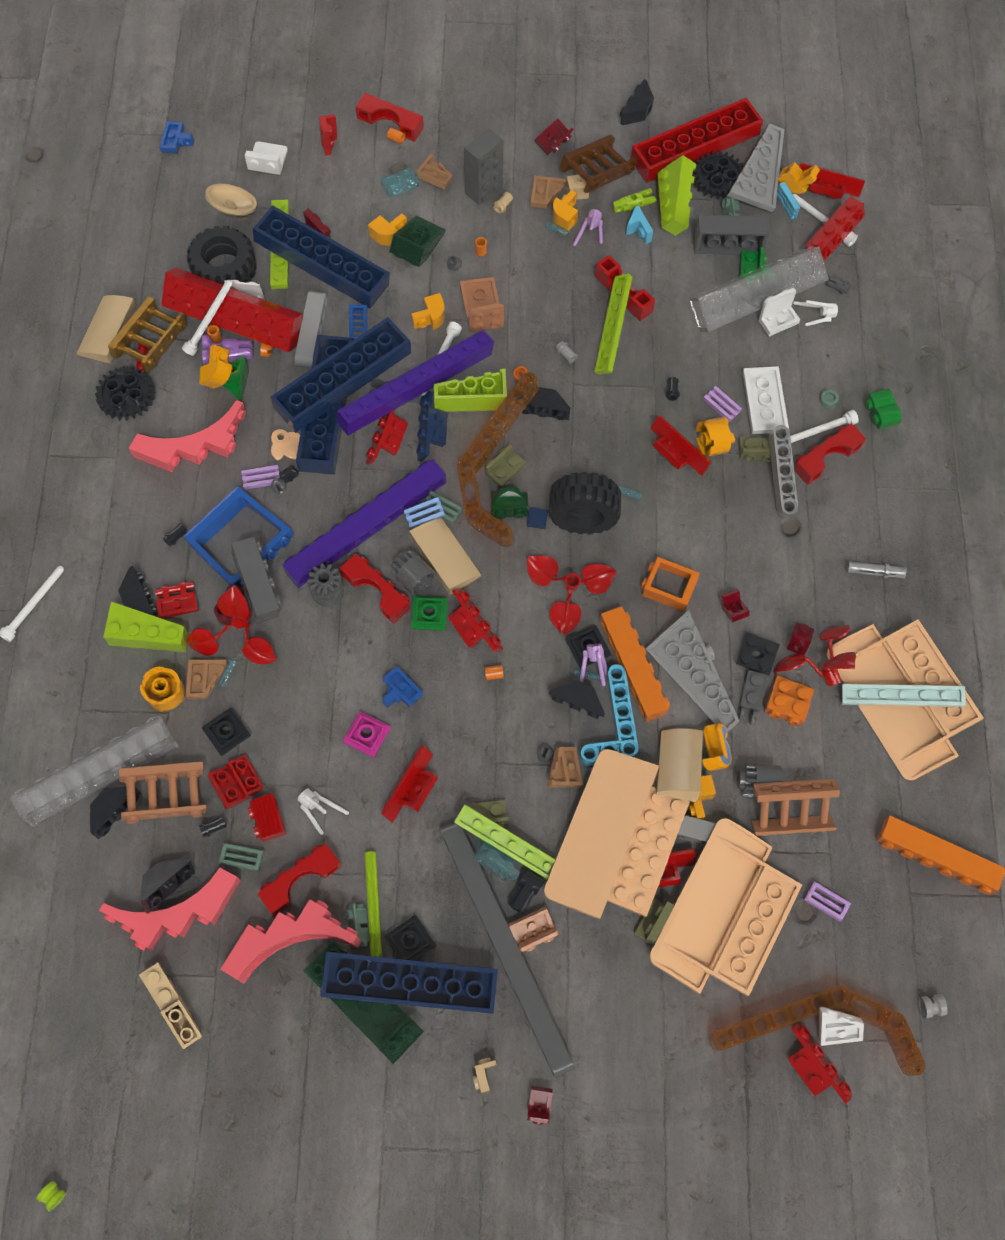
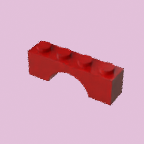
[356,93,424,142]
[595,255,655,321]
[794,423,866,486]
[339,553,410,624]
[257,843,342,917]

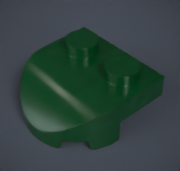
[491,487,529,519]

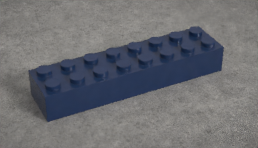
[253,205,390,309]
[270,317,411,433]
[296,335,353,475]
[320,951,498,1014]

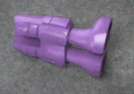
[202,335,253,365]

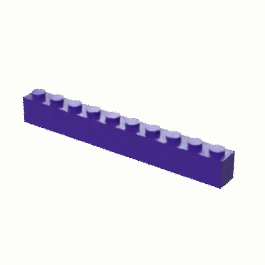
[337,330,494,436]
[282,459,446,588]

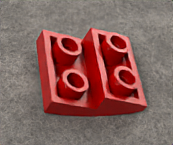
[207,755,264,810]

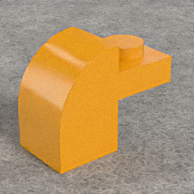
[777,162,820,194]
[552,190,578,233]
[368,214,408,246]
[411,293,445,330]
[199,345,232,389]
[688,775,716,820]

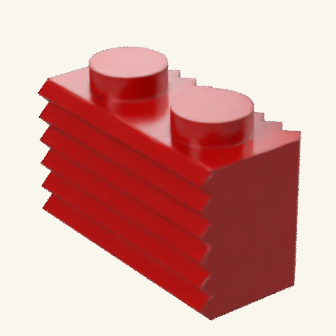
[248,793,287,842]

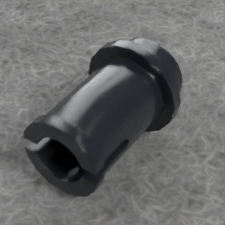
[666,377,680,401]
[163,523,188,546]
[199,815,227,837]

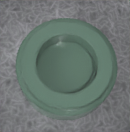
[820,390,839,408]

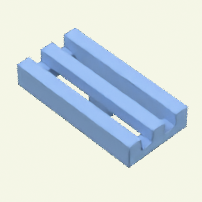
[404,497,445,529]

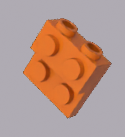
[764,675,814,726]

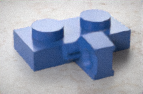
[159,121,194,153]
[382,666,423,708]

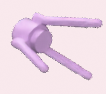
[573,209,603,246]
[579,644,608,686]

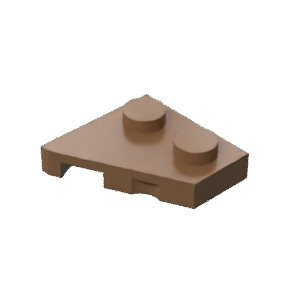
[415,154,453,190]
[530,175,566,209]
[186,660,228,699]
[547,747,583,788]

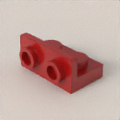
[319,114,337,156]

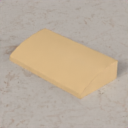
[77,295,137,364]
[409,518,481,595]
[656,728,703,802]

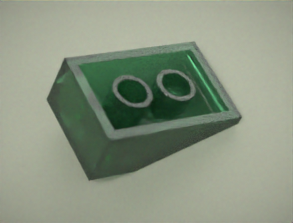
[389,215,446,267]

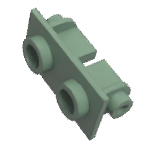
[722,196,741,216]
[345,904,370,950]

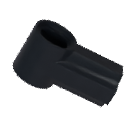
[508,869,545,914]

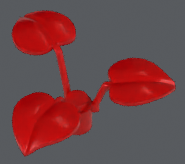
[527,555,616,634]
[187,585,277,664]
[774,625,857,686]

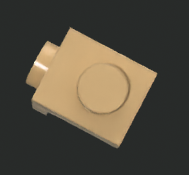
[473,1058,497,1094]

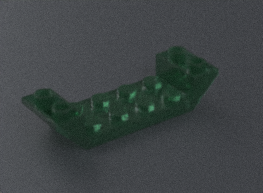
[303,940,424,1065]

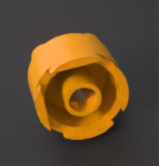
[696,417,735,457]
[140,666,185,712]

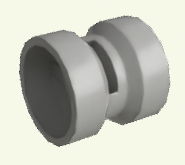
[918,994,948,1019]

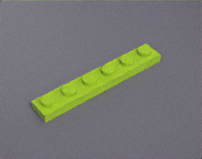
[270,199,289,289]
[594,273,633,375]
[454,804,556,879]

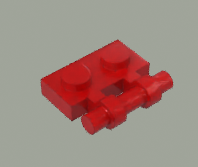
[155,581,199,619]

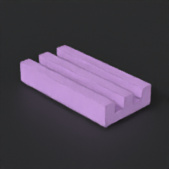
[703,386,742,422]
[241,465,280,490]
[804,881,851,922]

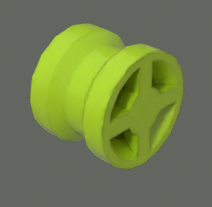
[36,1181,66,1212]

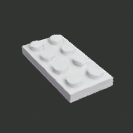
[742,366,789,434]

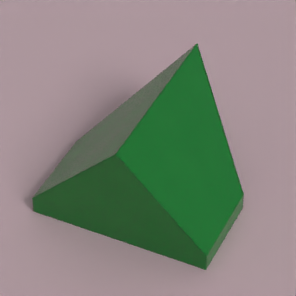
[222,357,249,402]

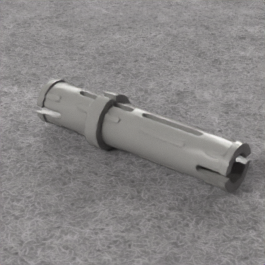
[847,561,907,579]

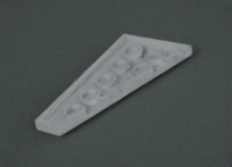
[727,124,784,212]
[646,610,740,733]

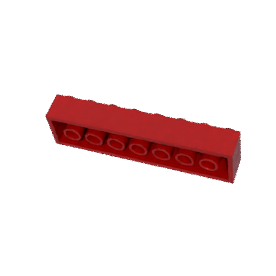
[630,98,763,183]
[161,268,303,352]

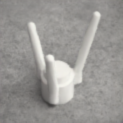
[793,300,838,326]
[298,788,349,835]

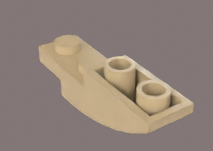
[139,962,202,1049]

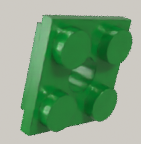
[411,596,448,631]

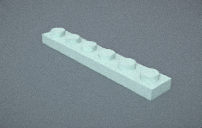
[842,684,966,707]

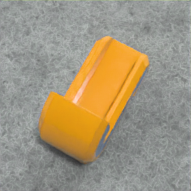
[702,723,732,771]

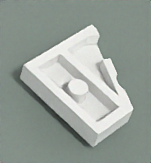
[819,1007,864,1046]

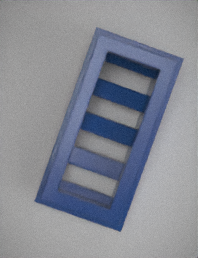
[349,305,367,340]

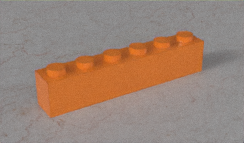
[599,606,670,723]
[876,816,1005,895]

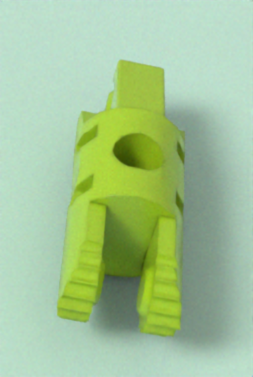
[613,188,656,213]

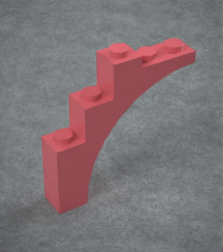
[129,400,246,472]
[99,868,241,951]
[220,900,362,984]

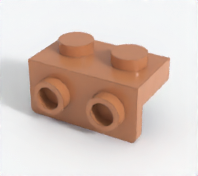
[508,907,559,952]

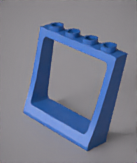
[183,486,294,588]

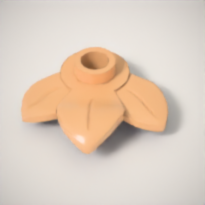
[271,429,300,461]

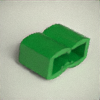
[865,388,902,430]

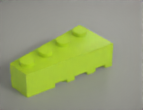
[658,155,696,236]
[434,368,507,412]
[103,602,189,653]

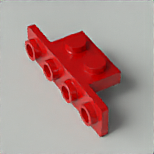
[799,162,865,199]
[365,410,408,465]
[651,415,711,475]
[448,589,503,652]
[381,745,438,822]
[658,849,696,888]
[788,1022,853,1104]

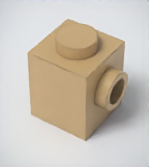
[566,175,589,200]

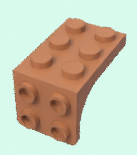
[460,276,504,332]

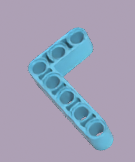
[580,665,638,766]

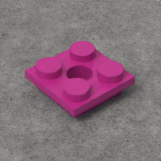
[342,711,391,758]

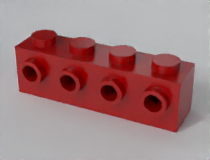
[806,197,865,265]

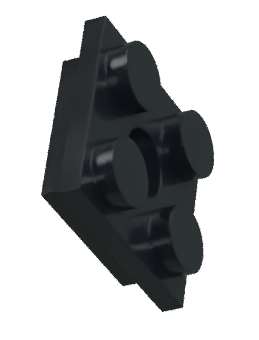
[565,625,611,669]
[736,633,780,676]
[202,708,251,756]
[384,914,436,960]

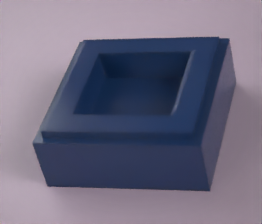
[527,507,548,529]

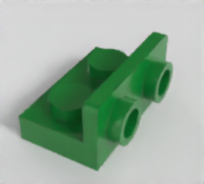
[739,247,767,285]

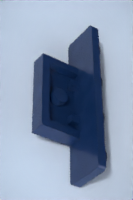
[416,391,448,462]

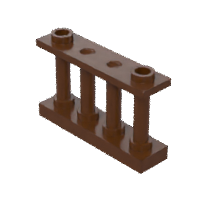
[560,135,637,193]

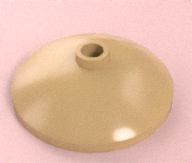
[205,184,257,216]

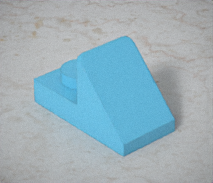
[626,206,653,244]

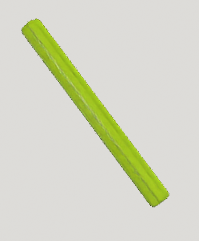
[365,851,382,957]

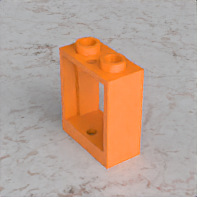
[641,557,700,612]

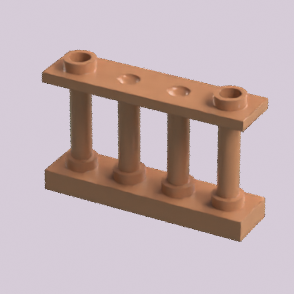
[119,762,206,824]
[751,779,840,836]

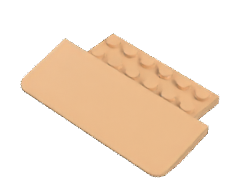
[827,619,984,780]
[544,749,690,919]
[650,819,802,996]

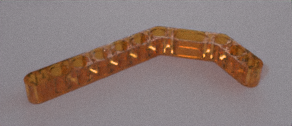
[457,372,539,547]
[709,985,926,1076]

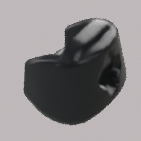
[279,465,299,483]

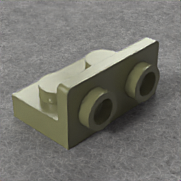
[739,437,779,462]
[485,444,527,488]
[466,800,509,828]
[634,899,675,945]

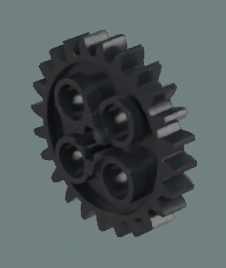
[692,151,743,200]
[95,366,156,421]

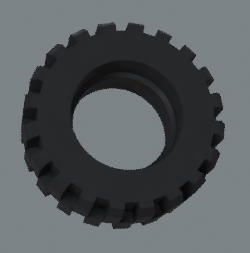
[187,226,257,285]
[548,472,621,535]

